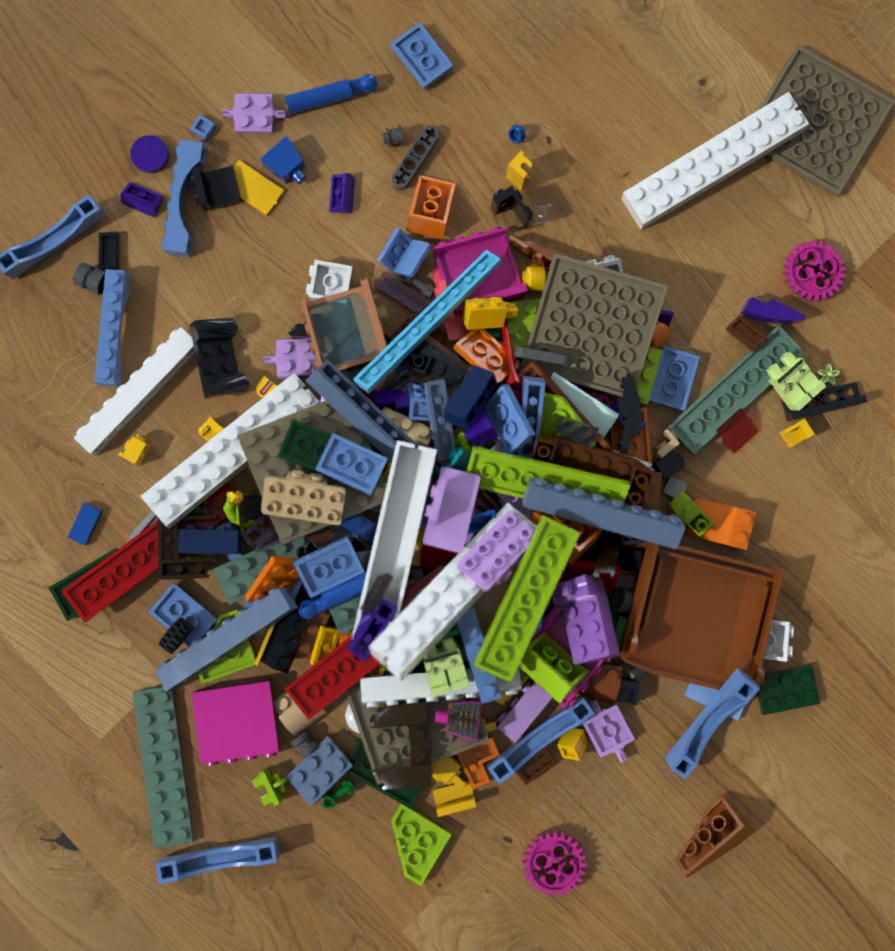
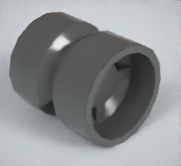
[73,262,105,295]
[611,586,635,614]

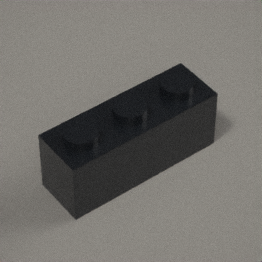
[260,610,311,673]

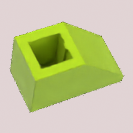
[669,491,714,537]

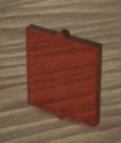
[716,408,758,453]

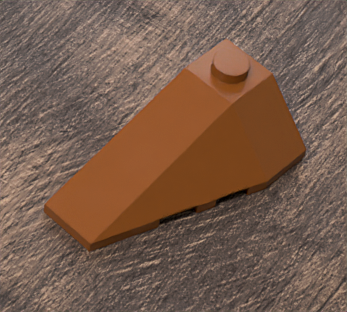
[508,235,577,272]
[578,663,622,704]
[675,795,755,878]

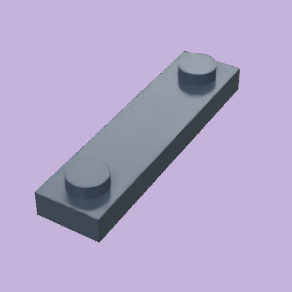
[424,379,456,461]

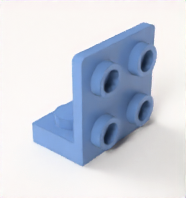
[408,381,450,421]

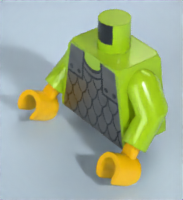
[223,490,266,535]

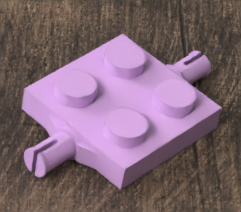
[222,93,286,134]
[263,338,329,379]
[582,699,635,763]

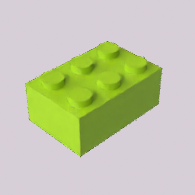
[519,632,589,703]

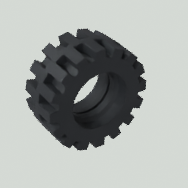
[159,617,194,654]

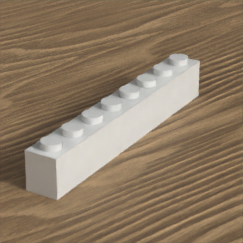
[74,327,195,455]
[360,666,521,708]

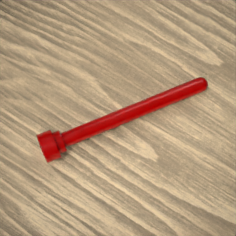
[501,318,523,391]

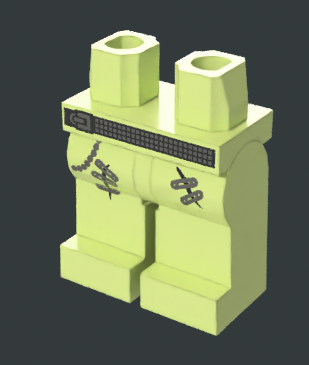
[766,352,826,411]
[423,636,470,697]

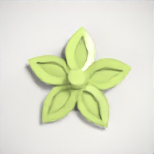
[816,363,840,385]

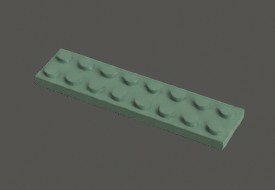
[667,325,805,455]
[213,513,366,605]
[133,687,195,849]

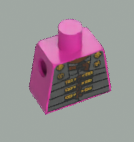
[435,702,482,742]

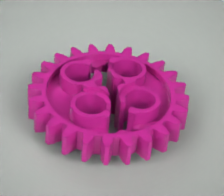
[782,240,846,302]
[522,830,587,897]

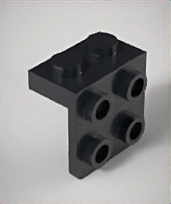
[190,166,241,211]
[491,186,533,230]

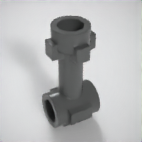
[401,273,434,298]

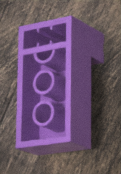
[552,575,620,665]

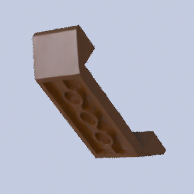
[531,436,655,508]

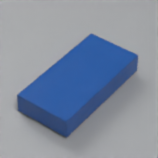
[67,503,103,545]

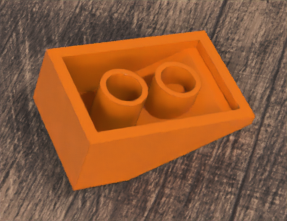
[406,175,456,239]
[685,498,756,550]

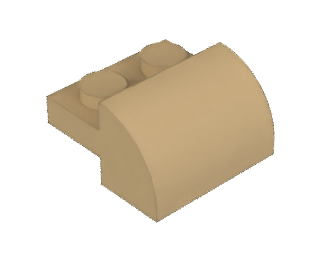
[273,692,327,736]

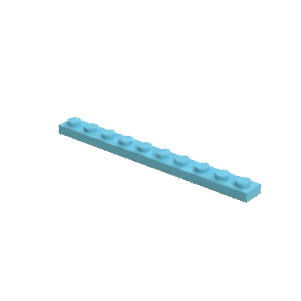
[353,249,501,394]

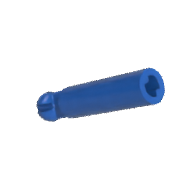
[285,74,377,115]
[298,570,367,619]

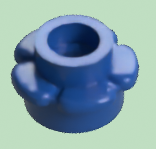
[508,124,526,143]

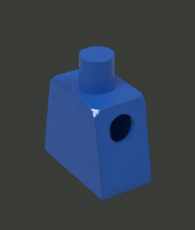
[260,135,306,185]

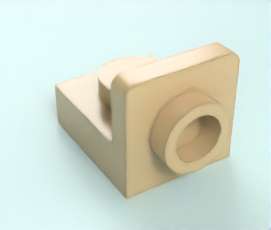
[654,429,680,460]

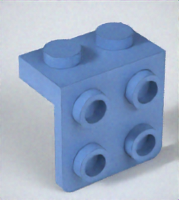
[377,228,431,277]

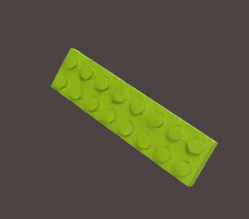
[466,446,630,503]
[473,515,580,682]

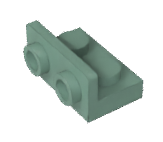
[329,595,361,634]

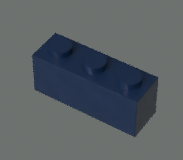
[444,365,498,430]
[178,525,242,554]

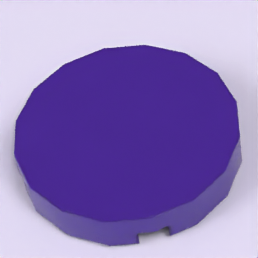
[130,135,169,173]

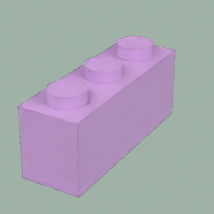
[496,680,552,743]

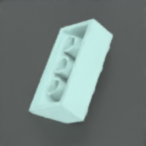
[550,372,619,438]

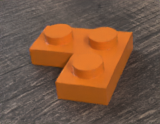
[457,736,500,790]

